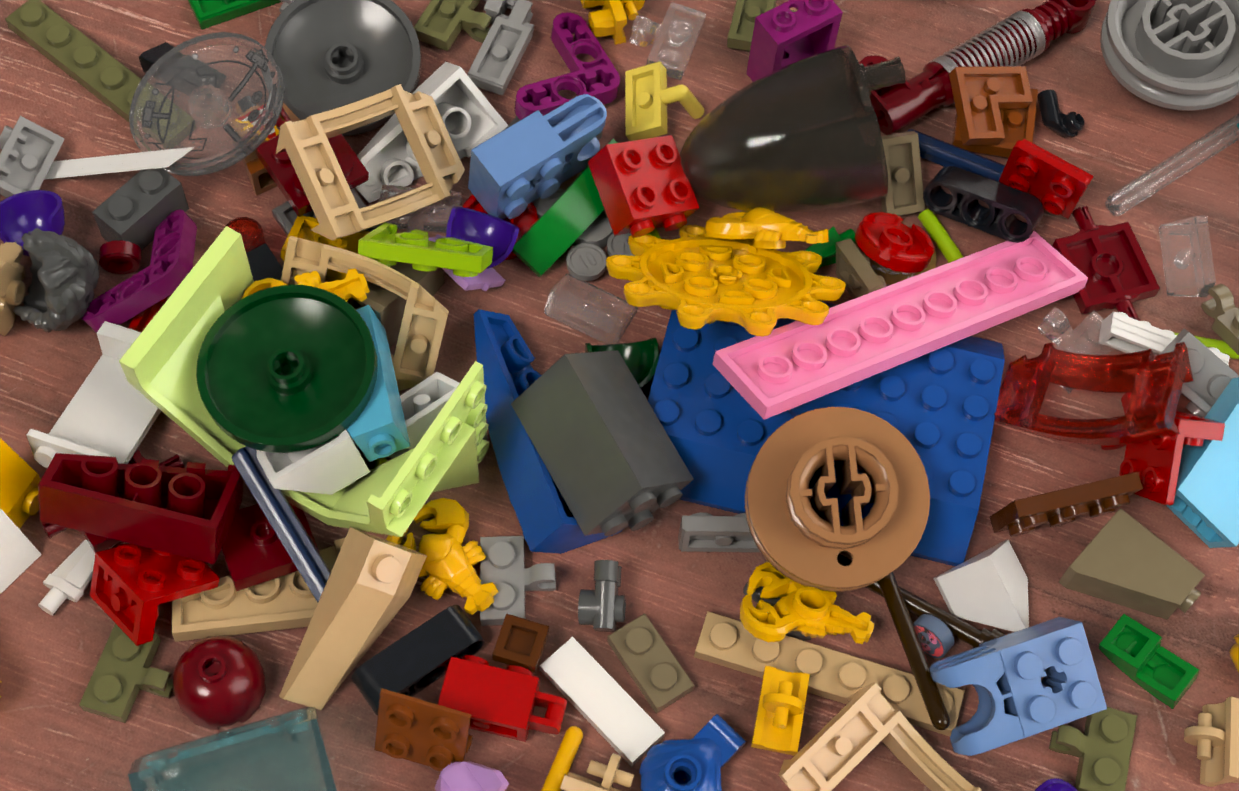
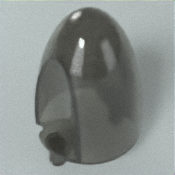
[680,45,906,213]

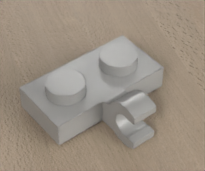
[480,536,556,626]

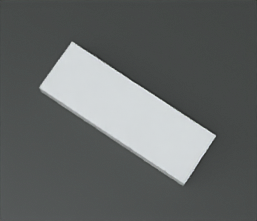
[540,637,665,767]

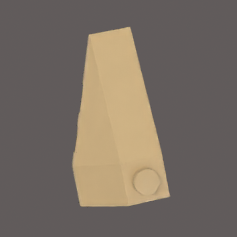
[279,527,427,710]

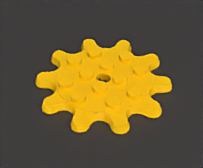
[606,225,846,336]

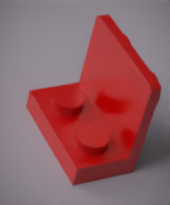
[999,139,1094,219]
[1119,406,1225,505]
[90,544,220,646]

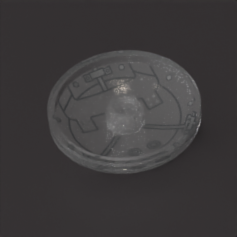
[129,32,285,176]

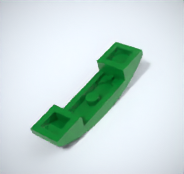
[512,138,618,277]

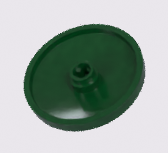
[196,285,378,453]

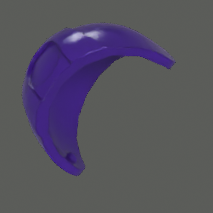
[0,190,65,256]
[446,206,519,269]

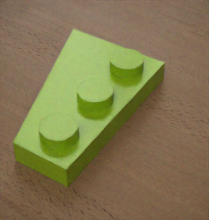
[358,222,493,277]

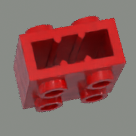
[587,135,700,237]

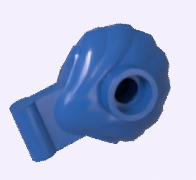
[639,714,747,791]

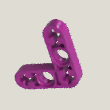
[514,12,620,120]
[82,209,197,333]

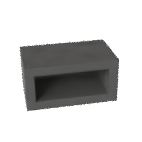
[92,168,189,251]

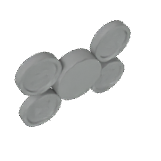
[534,188,635,281]

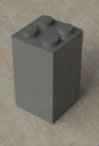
[511,350,694,536]

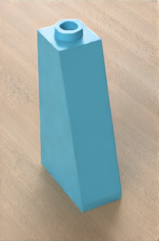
[346,305,410,462]
[1166,377,1239,548]

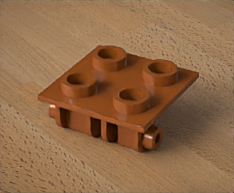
[374,688,473,772]

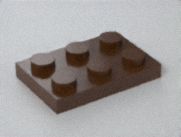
[989,472,1143,536]

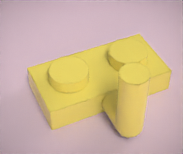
[625,61,705,141]

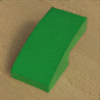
[1098,614,1199,709]

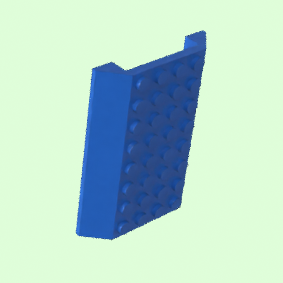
[648,300,1005,566]

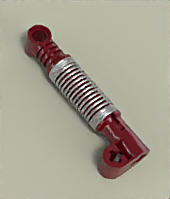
[851,0,1096,135]

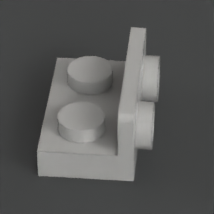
[0,116,65,198]
[1150,329,1239,418]

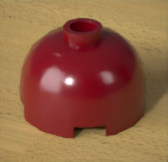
[173,635,266,730]

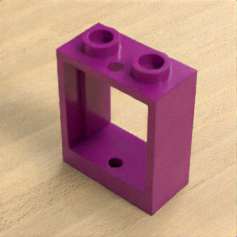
[746,0,843,100]

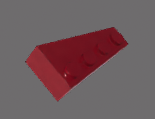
[38,453,244,564]

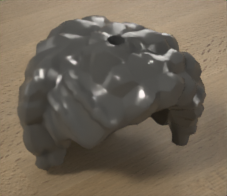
[13,228,100,332]

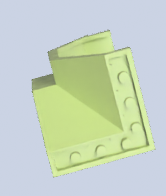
[119,226,490,537]

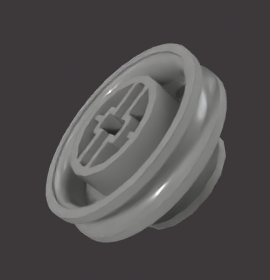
[1100,0,1239,110]

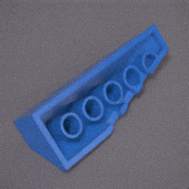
[473,309,624,554]

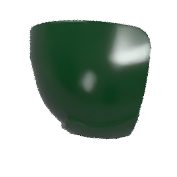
[585,338,659,388]

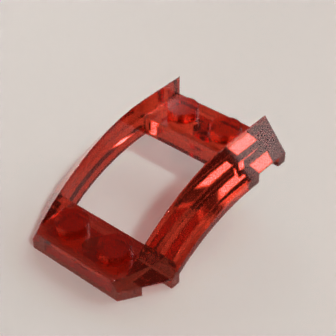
[994,342,1193,445]

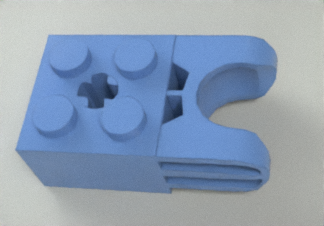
[468,94,607,219]
[930,617,1107,756]

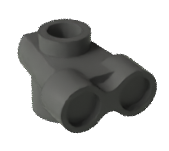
[578,560,626,632]

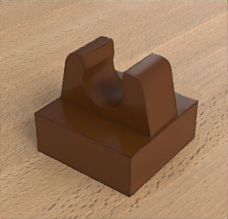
[492,613,549,673]

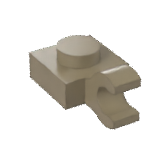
[1201,284,1239,355]

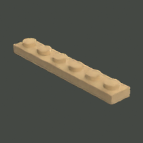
[694,611,965,736]

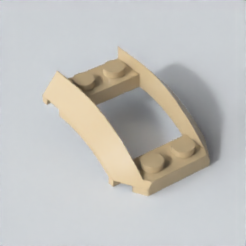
[276,84,465,241]
[281,236,449,391]
[778,682,982,791]

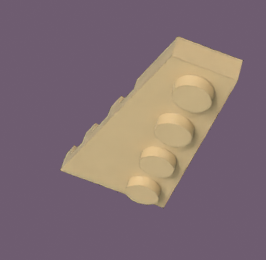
[172,537,346,642]

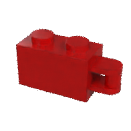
[437,655,567,742]

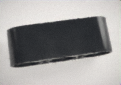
[923,166,1044,243]
[351,605,485,716]

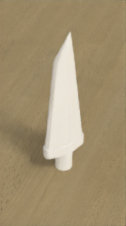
[38,539,114,615]

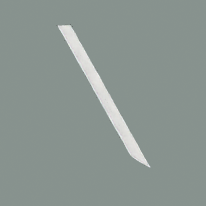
[44,147,194,180]

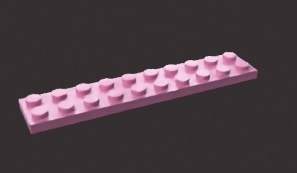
[713,231,1088,420]

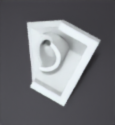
[933,540,1029,632]

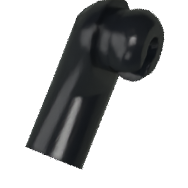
[1037,90,1084,138]

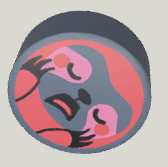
[913,614,955,658]

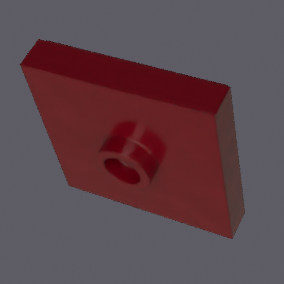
[222,503,320,591]

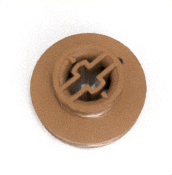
[745,407,930,592]

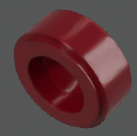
[99,240,142,274]

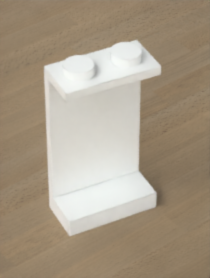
[26,321,161,468]

